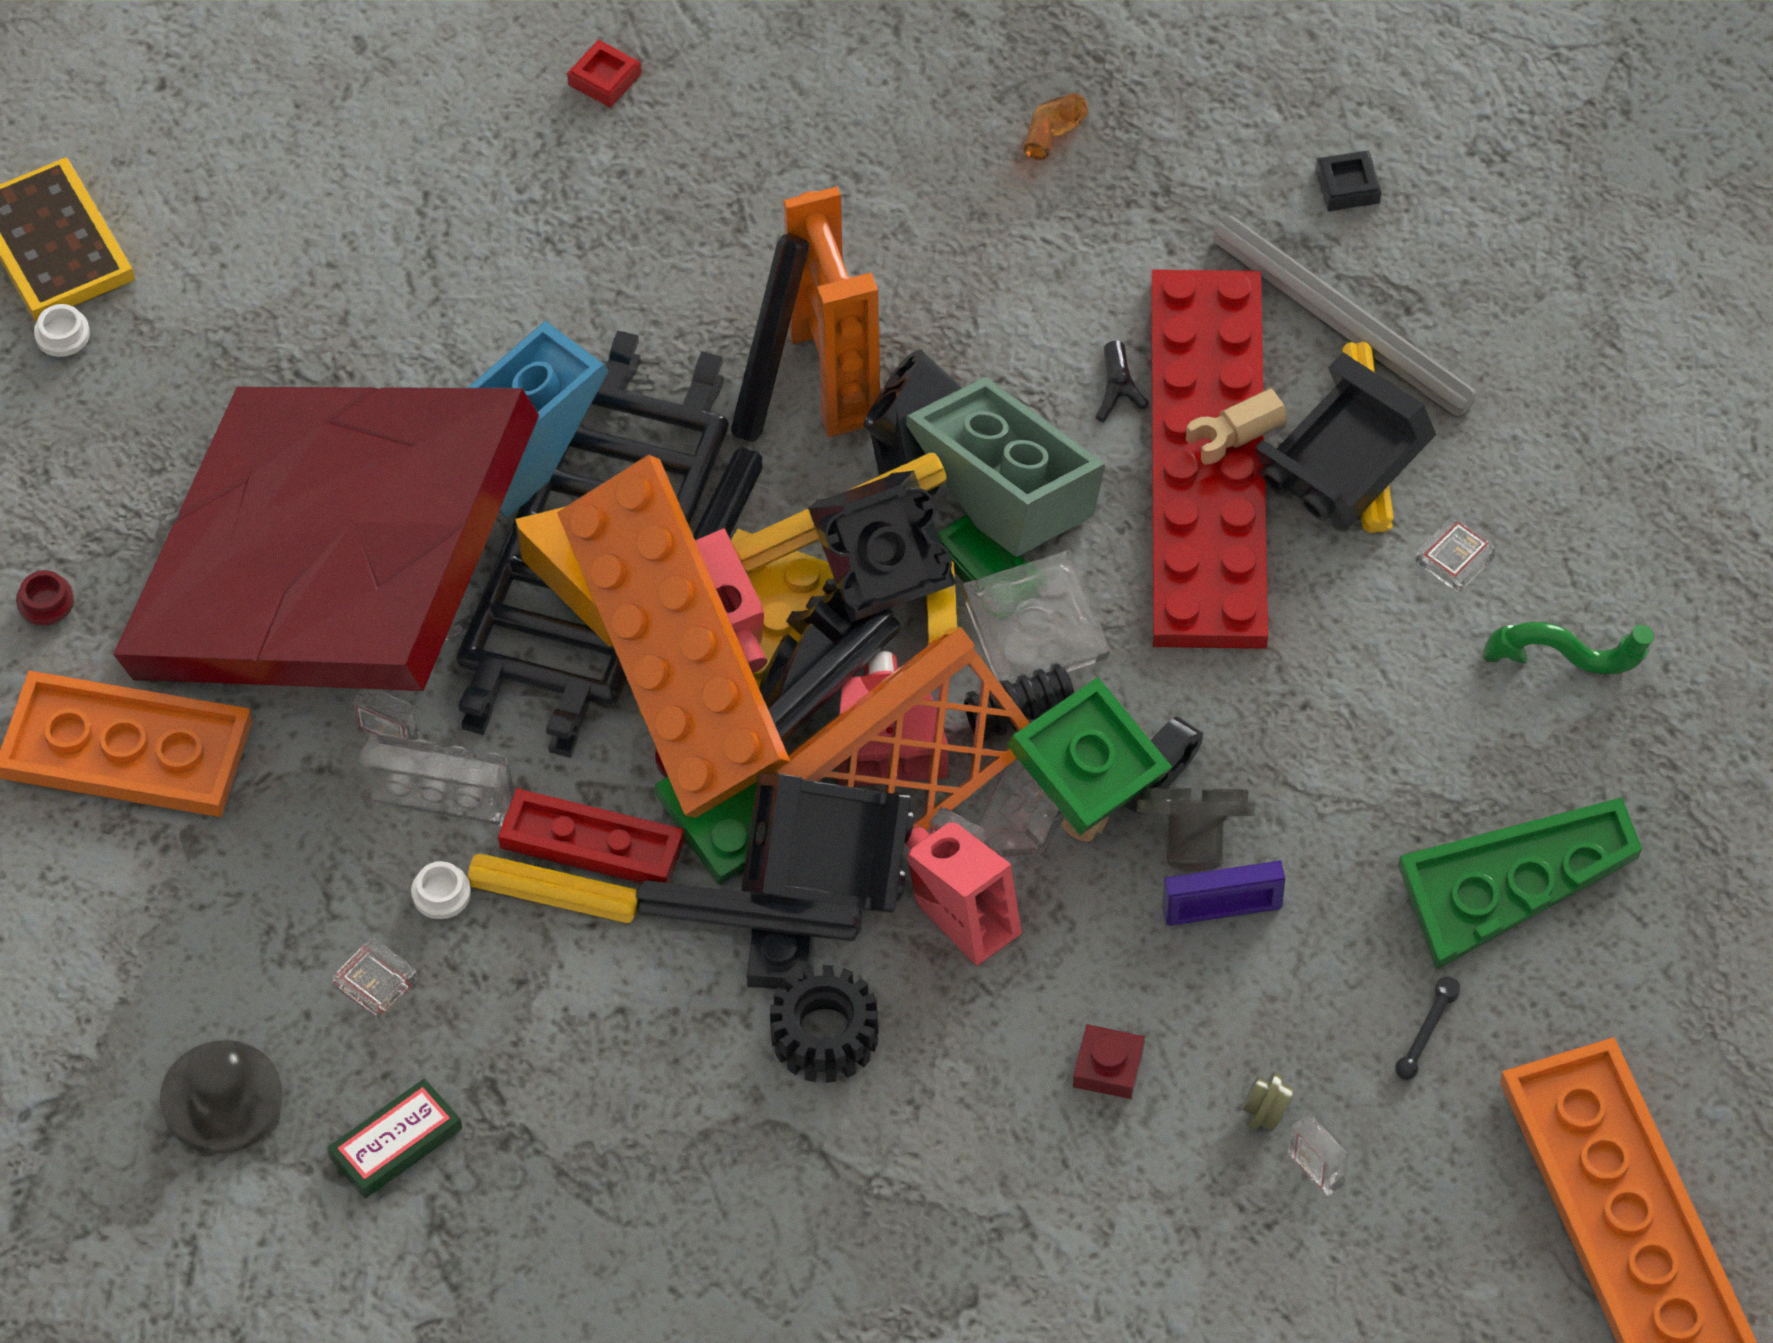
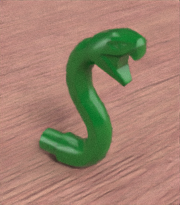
[1483,622,1654,674]

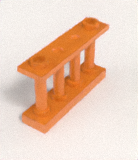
[783,186,880,437]

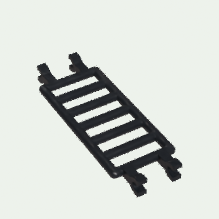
[456,330,729,758]

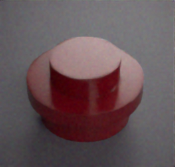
[16,570,74,625]

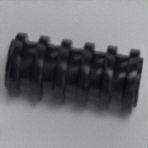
[964,663,1075,741]

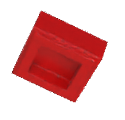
[567,39,642,108]

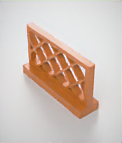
[771,627,1030,830]

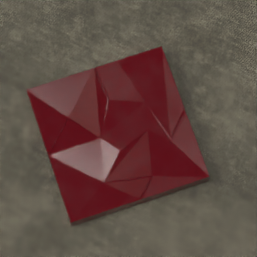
[113,387,539,691]

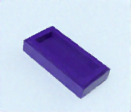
[1162,860,1285,926]

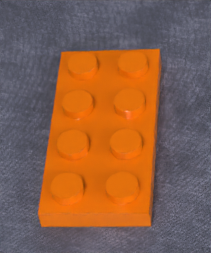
[0,670,253,818]

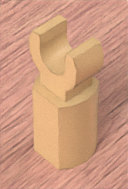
[1186,388,1287,464]

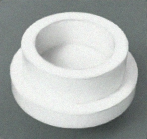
[34,304,90,357]
[411,861,471,919]

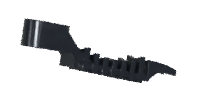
[759,349,962,709]

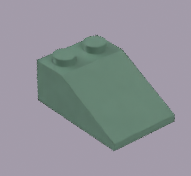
[906,377,1105,557]

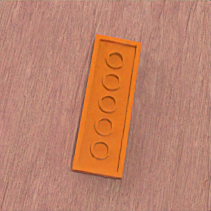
[557,455,791,818]
[1500,1037,1757,1343]

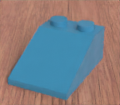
[468,321,609,518]

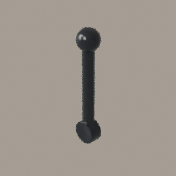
[1395,977,1460,1080]

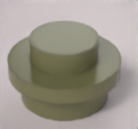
[1242,1072,1294,1131]

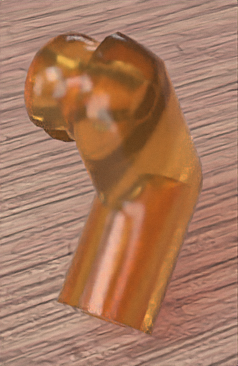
[1023,93,1089,160]

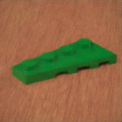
[1398,797,1642,970]

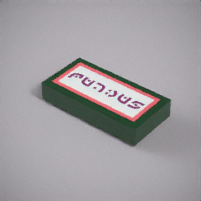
[327,1078,462,1199]

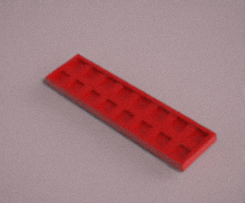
[1151,269,1268,649]

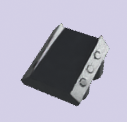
[808,471,956,621]

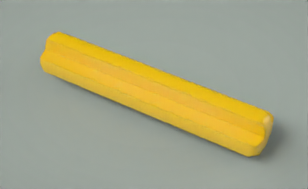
[468,853,638,923]

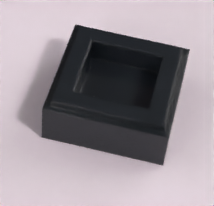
[1316,150,1382,211]

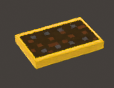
[0,157,135,322]

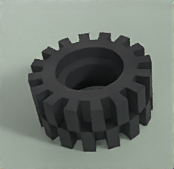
[770,965,879,1083]

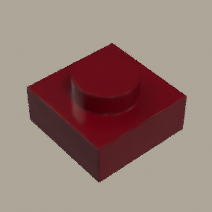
[1073,1024,1145,1099]

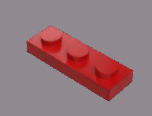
[498,788,685,883]

